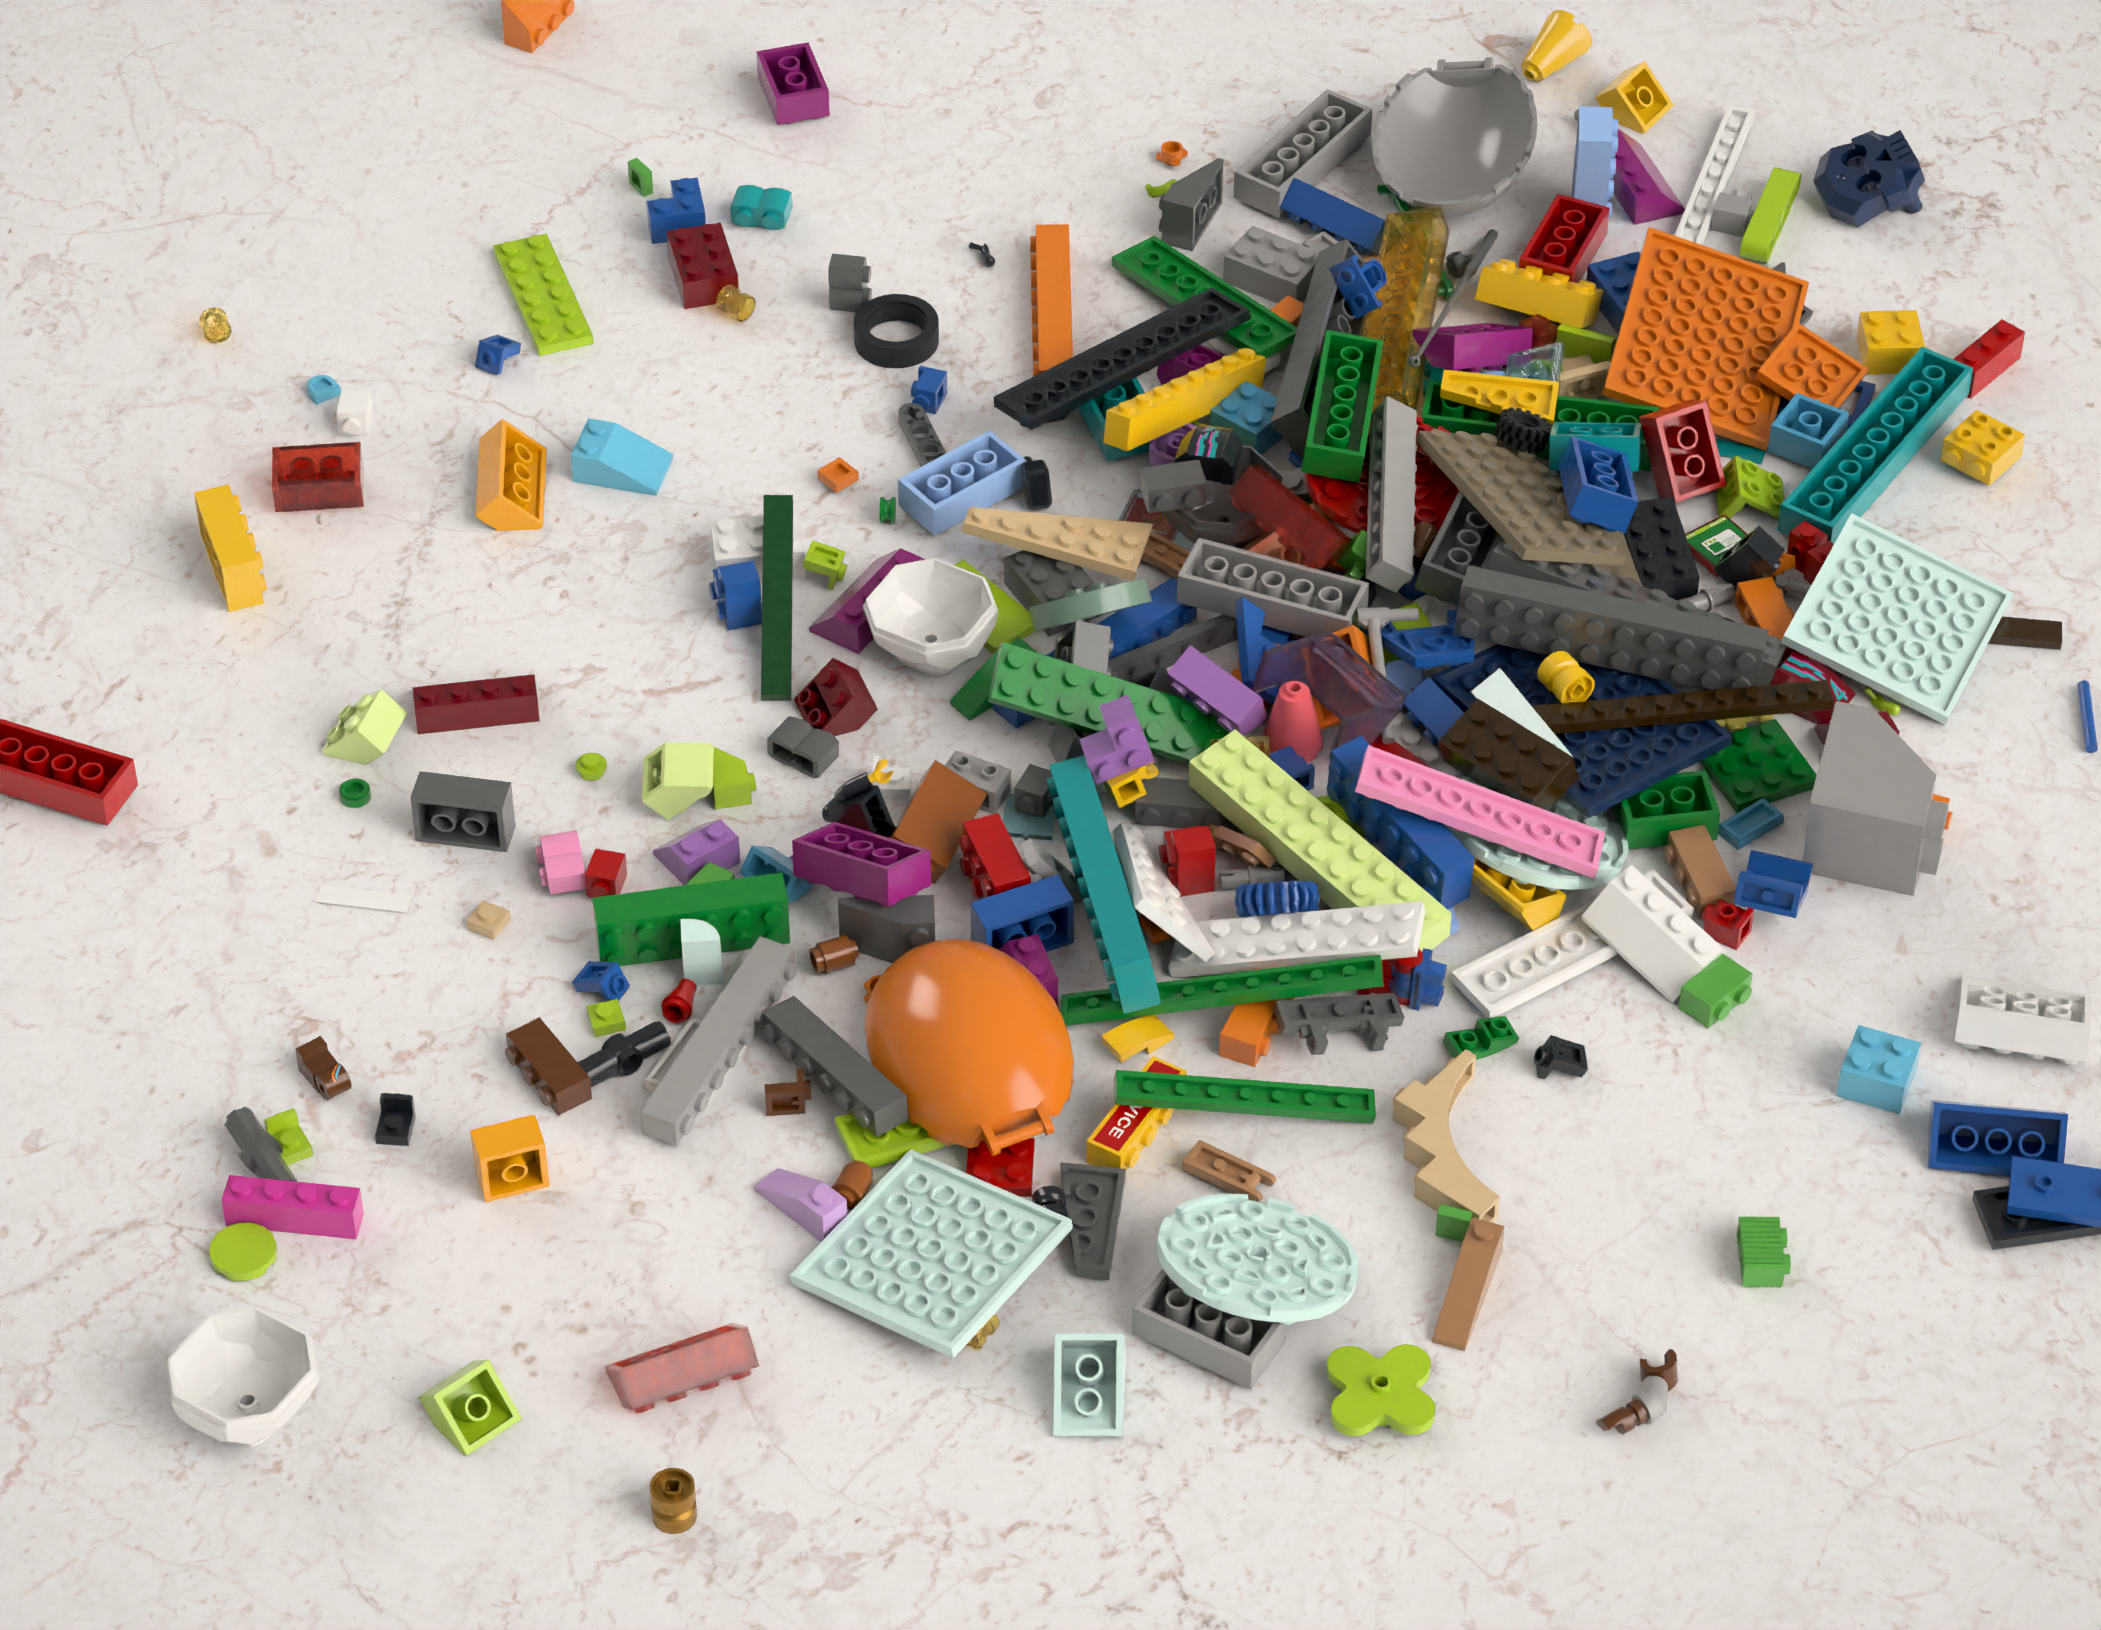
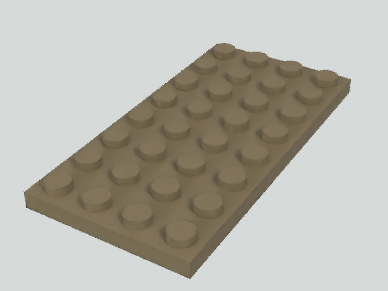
[1416,429,1627,566]

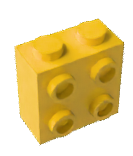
[1940,409,2025,485]

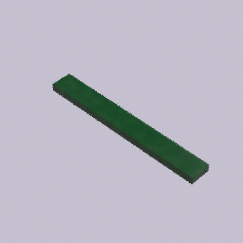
[761,495,793,701]

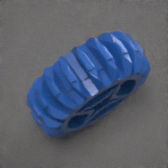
[1234,881,1320,917]

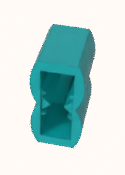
[730,185,793,230]

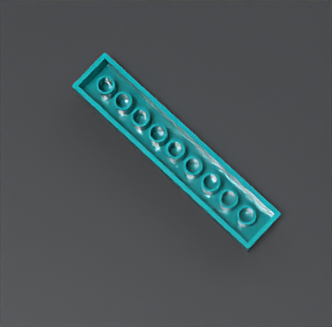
[1777,347,1973,544]
[1047,755,1161,1014]

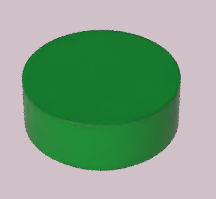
[339,778,371,808]

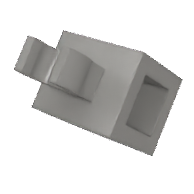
[1711,189,1754,237]

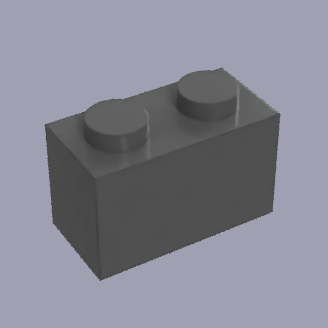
[1141,460,1207,513]

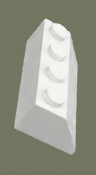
[1581,865,1724,1004]

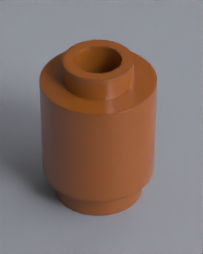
[809,935,859,974]
[831,1160,873,1209]

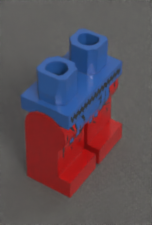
[1357,948,1447,1011]

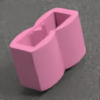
[535,830,586,895]

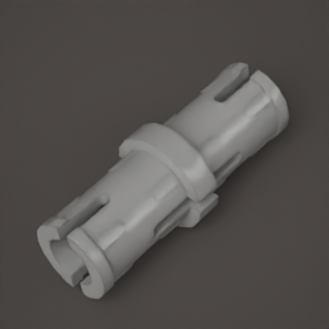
[1219,865,1284,891]

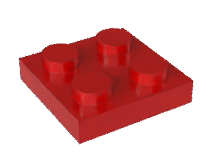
[966,1138,1035,1197]

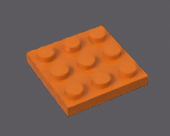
[1754,322,1869,409]

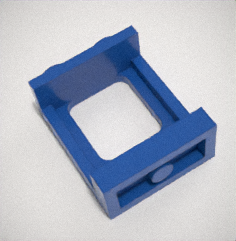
[1734,850,1813,918]

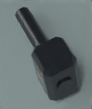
[1021,456,1052,510]

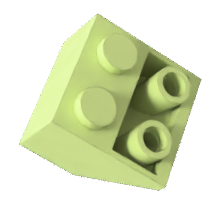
[321,689,407,765]
[642,743,714,820]

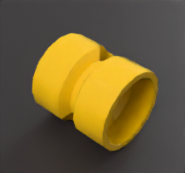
[1537,651,1595,703]

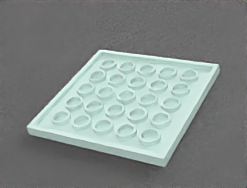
[1781,513,2014,725]
[790,1149,1073,1358]

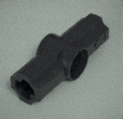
[578,1021,671,1087]

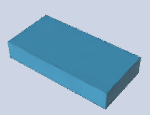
[1718,798,1784,850]

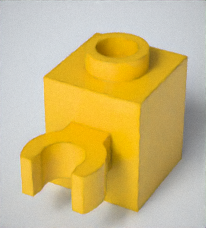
[1103,762,1159,808]

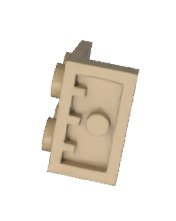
[1536,355,1610,399]

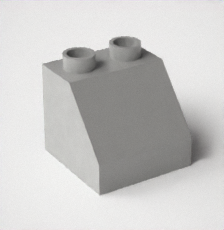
[1803,701,1949,896]

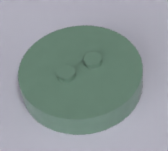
[1029,578,1152,631]

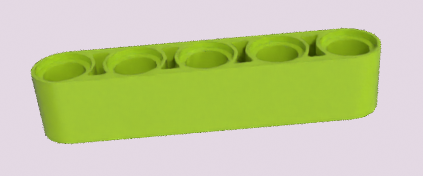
[1739,167,1802,263]

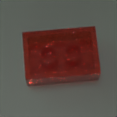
[272,442,364,512]

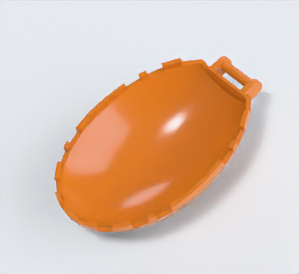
[865,938,1074,1156]

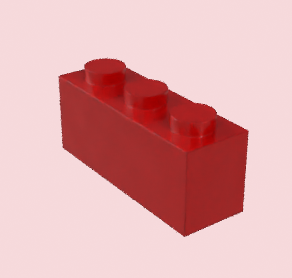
[1953,319,2025,399]

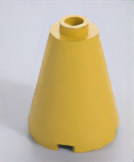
[1521,10,1592,82]

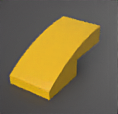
[1101,1015,1175,1063]

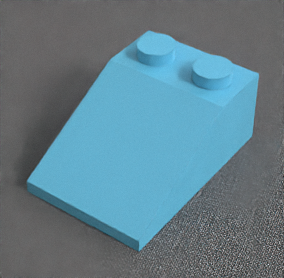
[571,418,673,496]

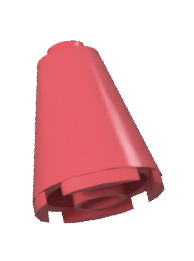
[1262,681,1323,763]

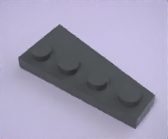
[1060,1162,1126,1280]

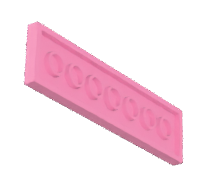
[1355,745,1605,879]

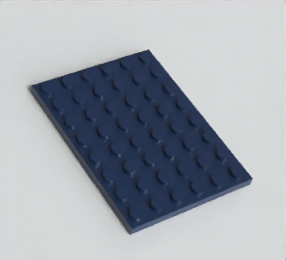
[1431,644,1732,819]

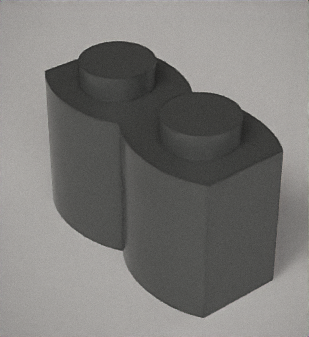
[828,253,872,312]
[767,716,839,778]

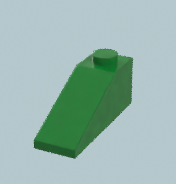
[950,637,1038,721]

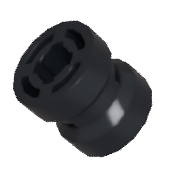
[1032,1186,1068,1218]

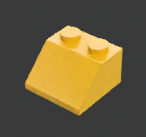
[1595,61,1674,134]

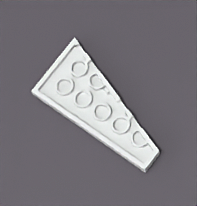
[1113,822,1215,962]

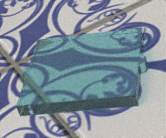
[1003,793,1056,841]

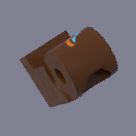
[295,1036,352,1100]

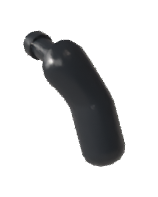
[969,242,995,267]

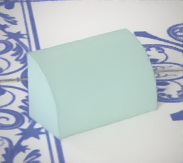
[681,919,723,986]

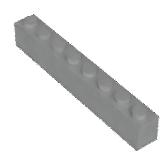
[1366,396,1418,593]
[640,937,798,1146]

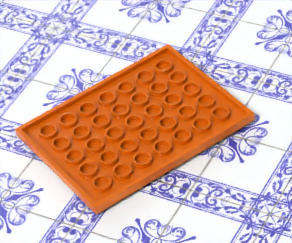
[1601,227,1809,451]

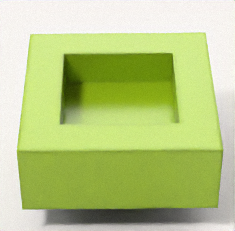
[586,999,626,1037]

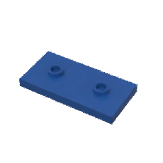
[2006,1156,2101,1228]

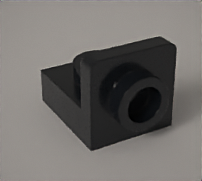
[1534,1035,1588,1079]
[375,1093,416,1146]

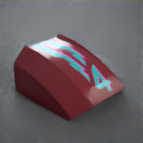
[1770,650,1856,725]

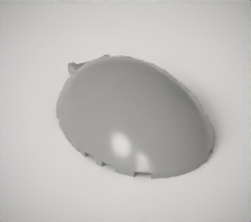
[1372,57,1538,216]

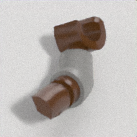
[1596,1349,1678,1435]

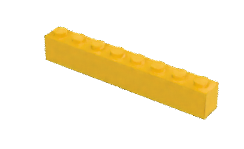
[1103,348,1266,451]

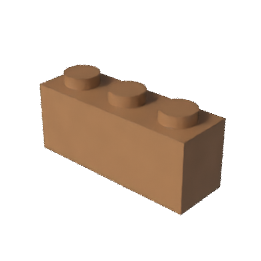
[1664,825,1736,919]

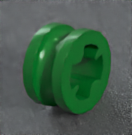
[880,497,896,523]

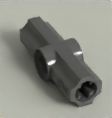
[224,1106,297,1182]

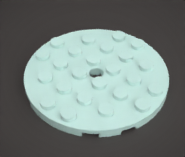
[1447,776,1628,891]
[1157,1194,1359,1325]

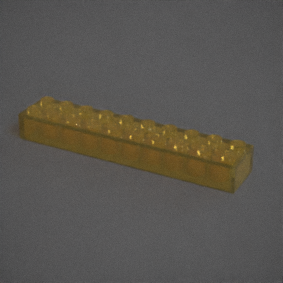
[1363,206,1450,411]

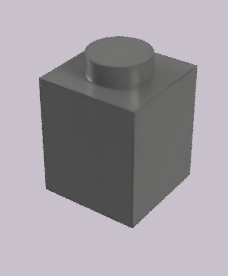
[1014,764,1057,818]

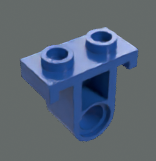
[1329,255,1387,319]

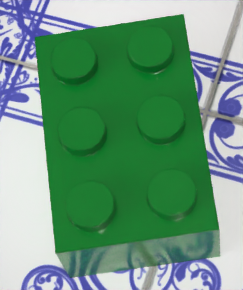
[1612,770,1720,849]

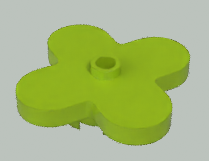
[1327,1344,1435,1436]

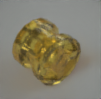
[199,307,232,344]

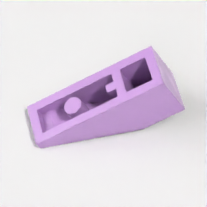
[754,1168,847,1242]

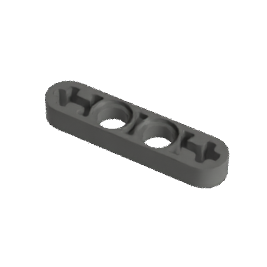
[898,403,946,467]

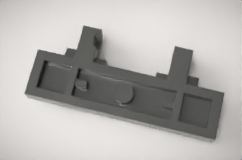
[1273,993,1405,1055]

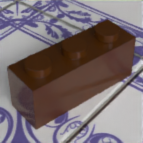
[505,1017,592,1116]

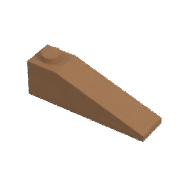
[1432,1217,1505,1351]

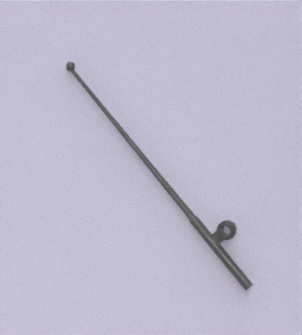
[1408,229,1498,367]

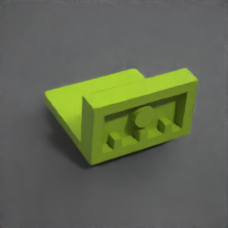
[1716,455,1785,519]

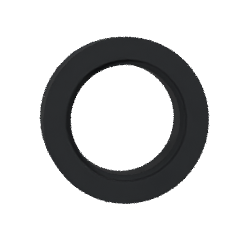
[854,294,939,368]

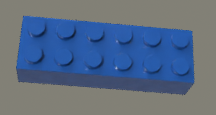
[1326,736,1475,909]

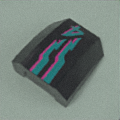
[1175,424,1244,485]

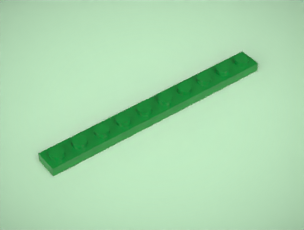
[1061,955,1383,1026]

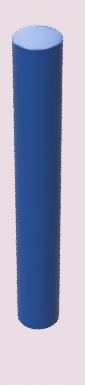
[2077,680,2098,753]

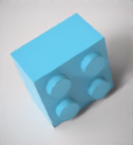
[1837,1025,1921,1114]

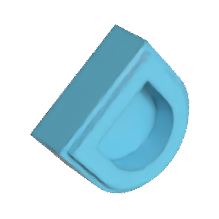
[307,375,341,405]

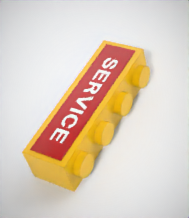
[1086,1056,1187,1170]

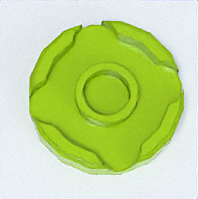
[209,1223,277,1281]

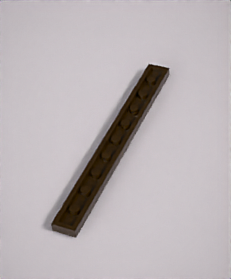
[1532,680,1834,734]

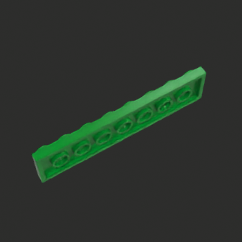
[1112,236,1297,358]
[987,642,1230,765]

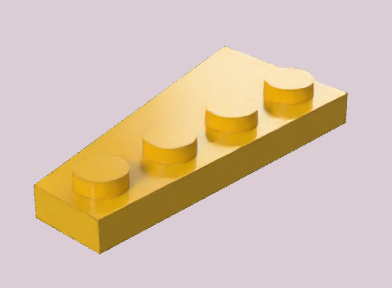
[1440,370,1559,427]

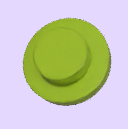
[576,753,607,781]

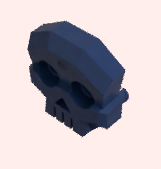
[1813,130,1925,228]

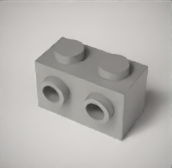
[945,750,1011,814]

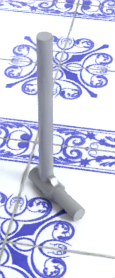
[1356,607,1419,744]

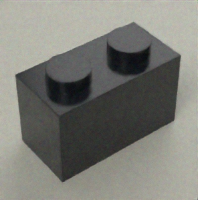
[1713,526,1785,591]

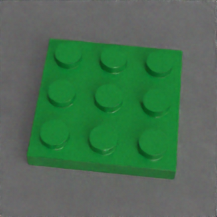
[1700,719,1817,813]

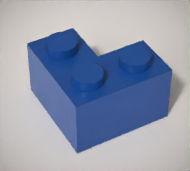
[646,177,706,244]
[709,561,762,631]

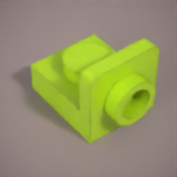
[802,540,848,590]
[264,1108,313,1166]

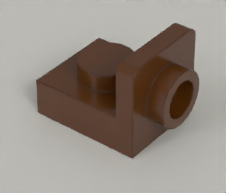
[764,1069,811,1116]

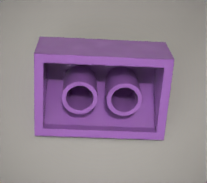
[1167,645,1268,735]

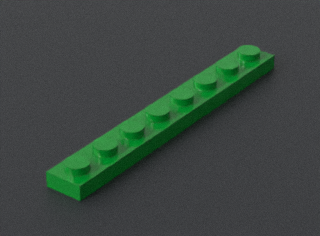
[1114,1070,1376,1123]

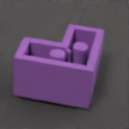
[1079,695,1155,784]

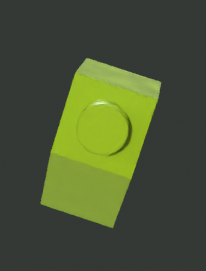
[711,747,756,810]

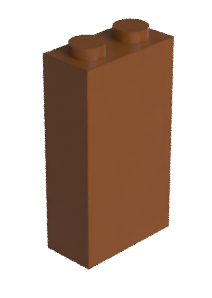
[889,760,987,884]

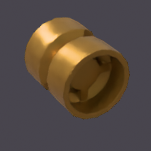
[649,1468,697,1534]

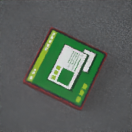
[1685,514,1747,577]

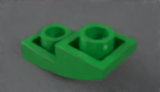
[1442,1016,1519,1060]

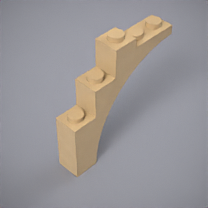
[1393,1049,1500,1223]

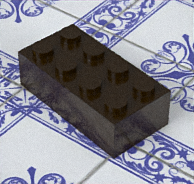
[1438,699,1579,811]

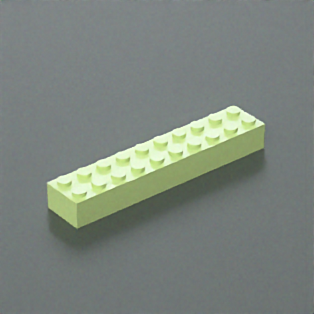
[1189,730,1451,952]

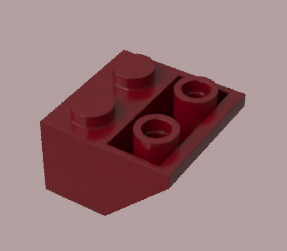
[794,658,878,736]

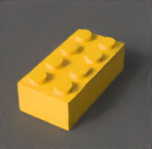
[1475,259,1603,329]
[194,484,267,612]

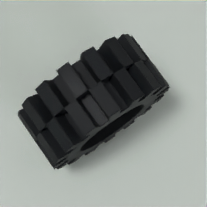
[1494,407,1552,454]

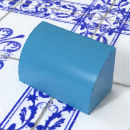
[739,845,814,903]

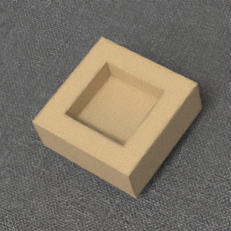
[466,900,511,940]

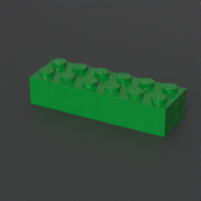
[1301,330,1384,483]
[592,872,790,967]

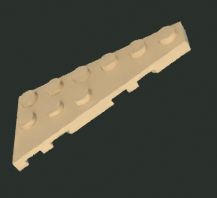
[961,507,1153,581]

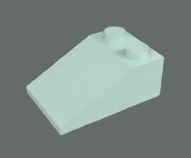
[1053,1333,1126,1437]

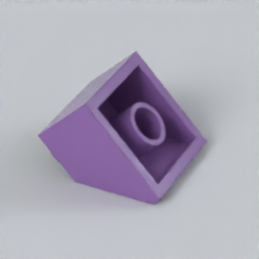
[653,819,740,885]

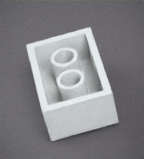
[710,512,806,582]

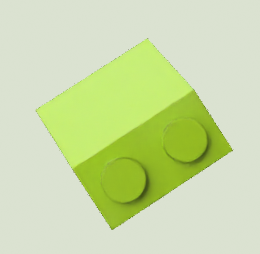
[418,1360,522,1456]

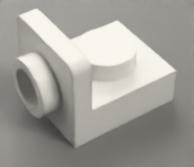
[866,755,911,798]

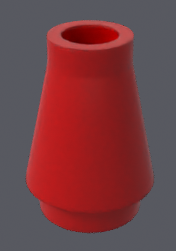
[661,979,697,1024]

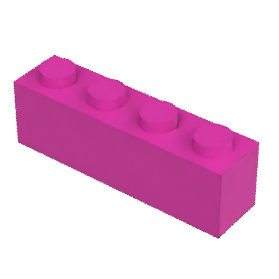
[221,1175,364,1239]

